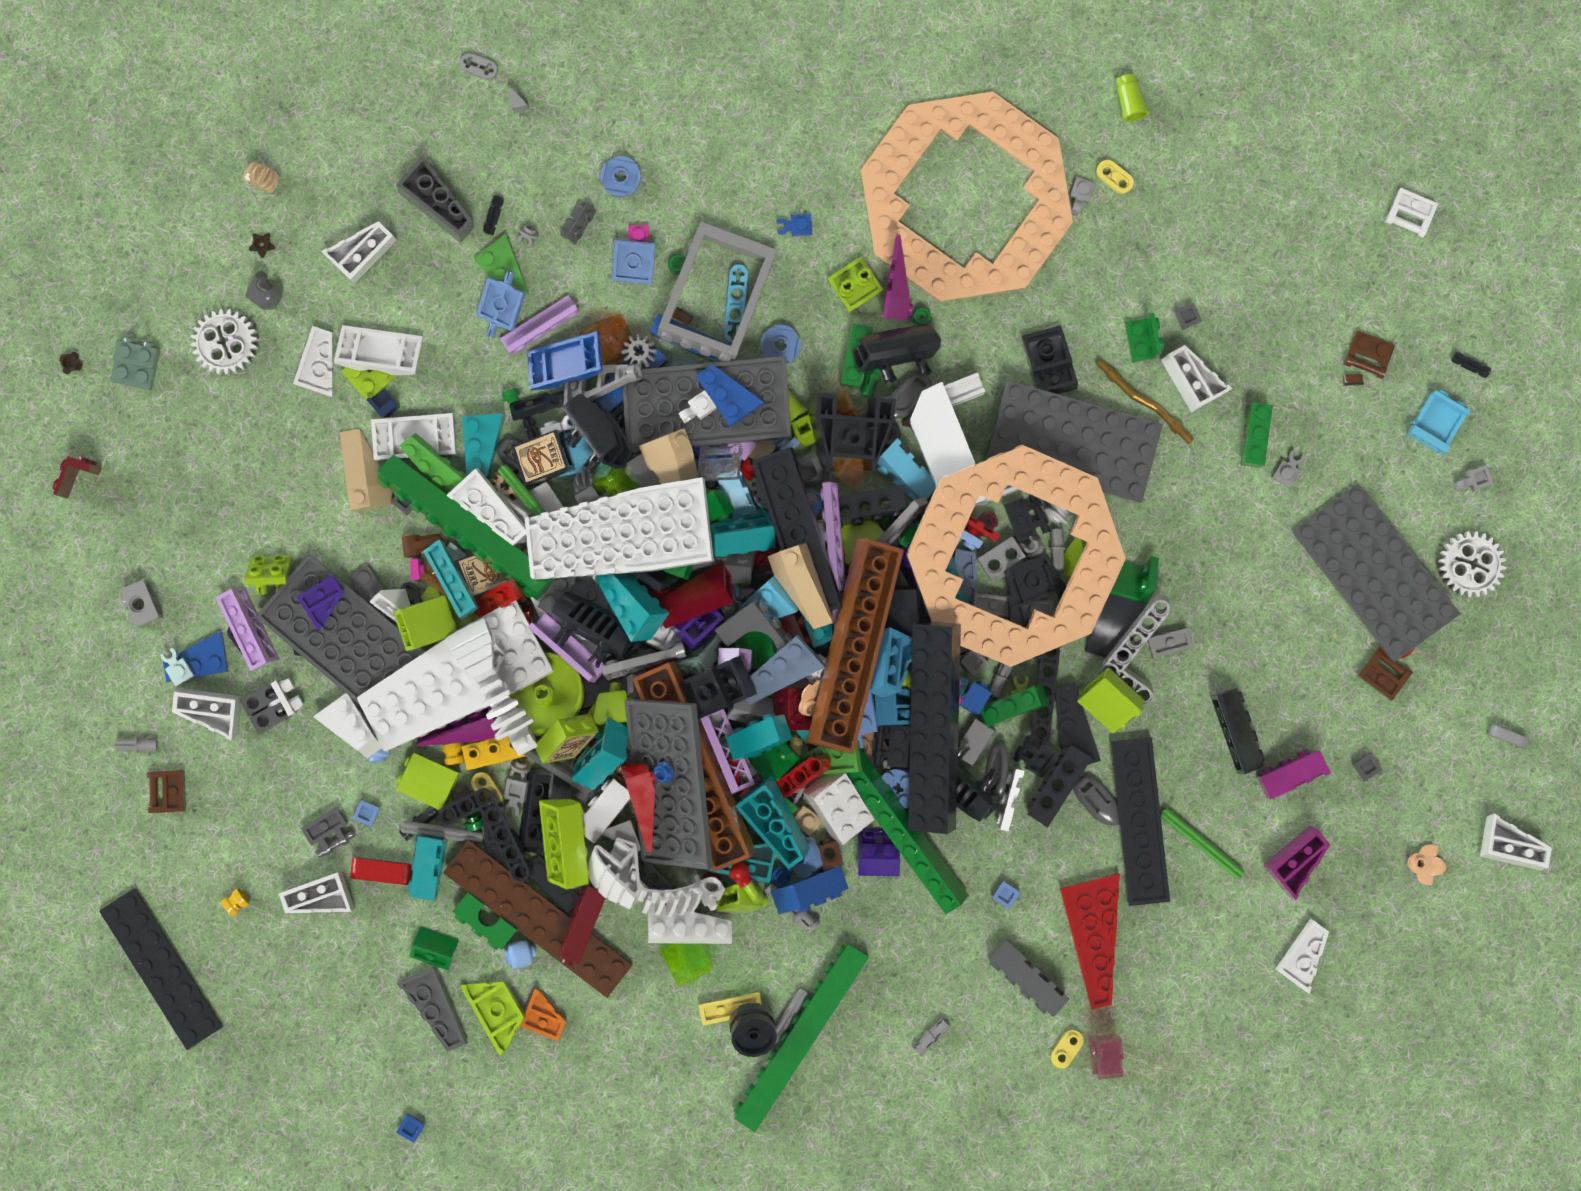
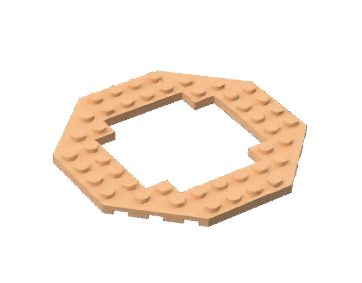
[861,91,1073,302]
[906,445,1126,667]

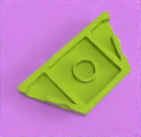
[460,981,526,1056]

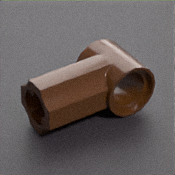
[401,533,443,558]

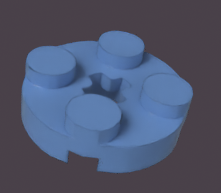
[600,156,641,198]
[760,325,801,365]
[882,767,910,808]
[789,836,823,878]

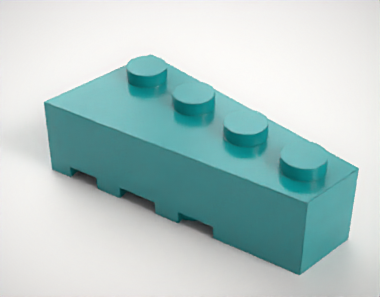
[595,573,669,642]
[735,774,810,870]

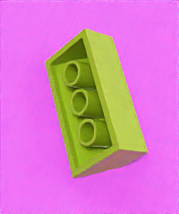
[539,799,590,889]

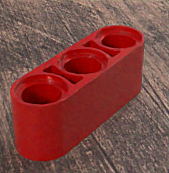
[776,753,831,797]
[350,857,412,885]

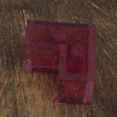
[1089,1033,1124,1080]

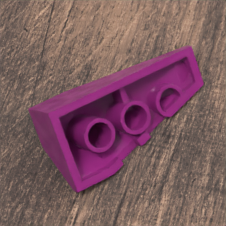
[882,233,913,320]
[417,706,502,746]

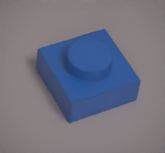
[396,1114,425,1143]

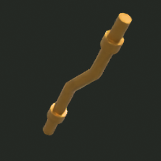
[1096,359,1194,445]

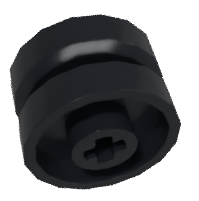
[729,1003,777,1057]

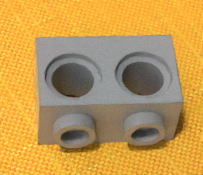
[977,536,1026,581]

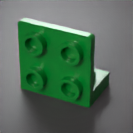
[1125,313,1164,363]
[1110,556,1159,604]
[731,631,777,671]
[748,742,802,783]

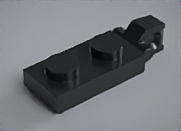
[509,391,564,421]

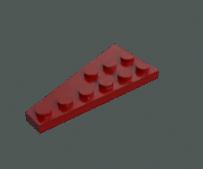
[1059,873,1120,1010]

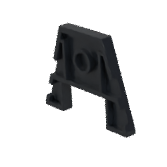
[1006,555,1067,627]

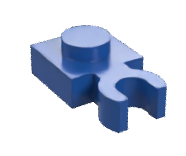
[777,214,812,237]

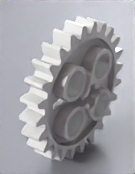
[191,309,259,376]
[1438,531,1506,598]

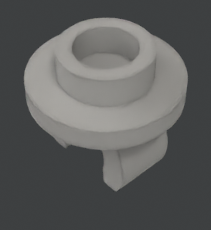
[517,225,539,247]
[1021,536,1044,558]
[510,758,531,780]

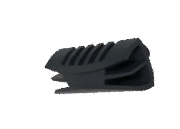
[852,325,941,384]
[562,393,632,474]
[551,592,636,668]
[957,740,1001,822]

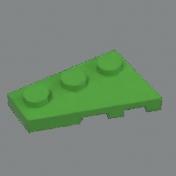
[474,233,529,296]
[800,739,862,776]

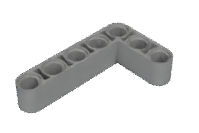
[1101,594,1170,705]

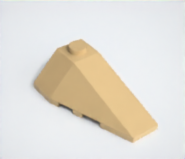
[639,428,699,484]
[340,429,393,512]
[768,543,834,629]

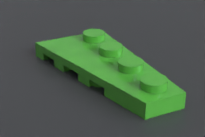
[399,433,467,503]

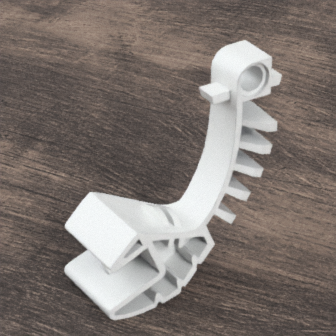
[447,618,538,756]
[587,838,725,917]

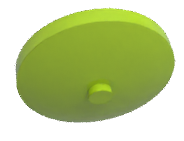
[510,653,584,735]

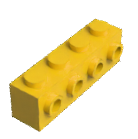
[461,735,543,770]

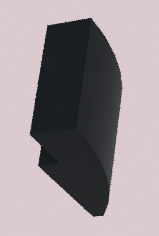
[1022,325,1078,394]
[1085,593,1145,658]
[680,655,757,719]

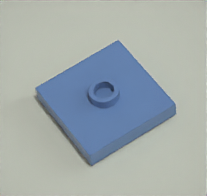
[612,239,656,284]

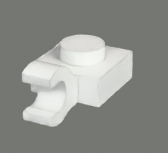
[679,390,717,424]
[540,415,574,435]

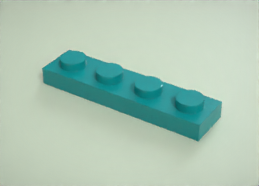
[423,540,479,619]

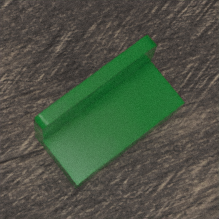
[410,927,459,970]

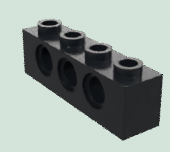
[822,484,907,529]
[1026,744,1093,828]

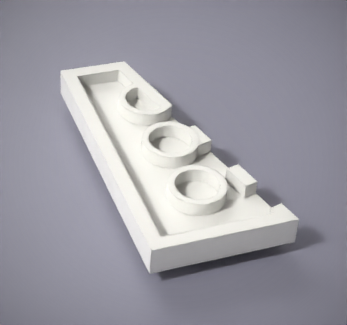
[447,468,526,545]
[648,903,732,944]

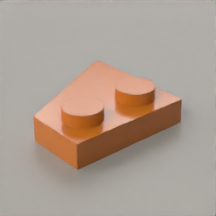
[521,988,567,1041]

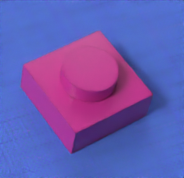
[628,225,649,242]
[410,559,427,581]

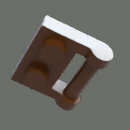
[1344,331,1395,379]
[1358,647,1413,701]
[147,770,186,813]

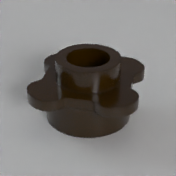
[59,351,83,374]

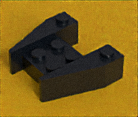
[809,393,896,471]

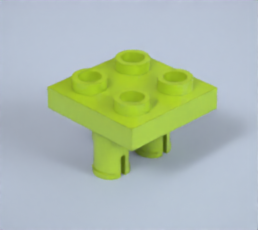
[827,256,884,313]
[244,555,292,595]

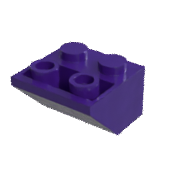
[670,610,724,651]
[858,829,900,876]

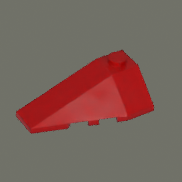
[620,763,657,853]

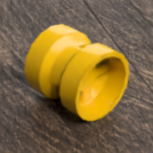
[441,743,465,766]
[221,888,250,917]

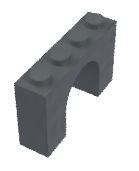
[574,452,661,504]
[714,597,793,652]

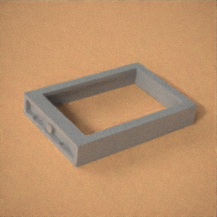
[657,221,777,362]

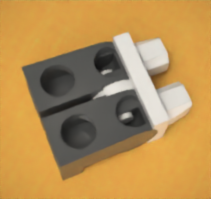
[240,679,304,735]

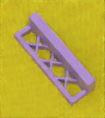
[500,295,580,357]
[215,586,279,671]
[528,613,606,683]
[701,709,755,794]

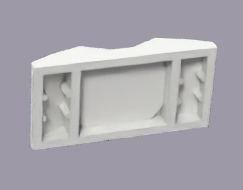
[334,325,423,375]
[371,413,456,461]

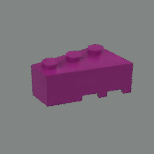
[1257,749,1331,799]
[1263,826,1330,900]

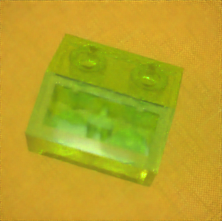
[591,464,638,497]
[659,943,715,987]

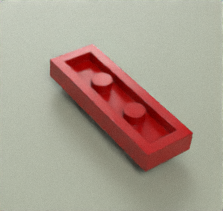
[475,578,523,618]

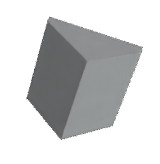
[601,819,641,851]

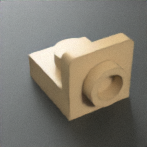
[792,805,822,836]

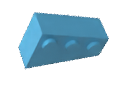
[869,627,912,698]
[875,688,911,725]

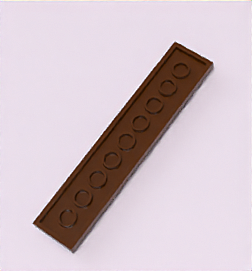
[443,839,633,998]

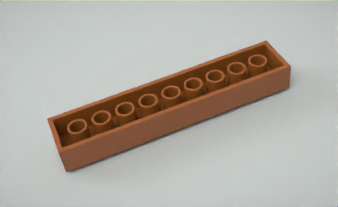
[806,538,903,754]
[632,661,757,872]

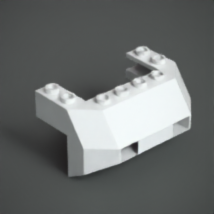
[910,373,1019,507]

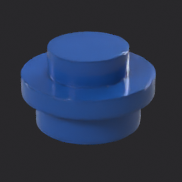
[654,762,674,783]
[771,866,791,886]

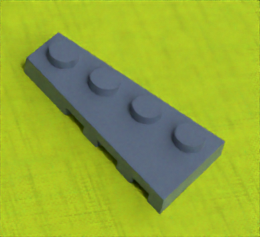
[953,549,979,605]
[745,634,826,704]

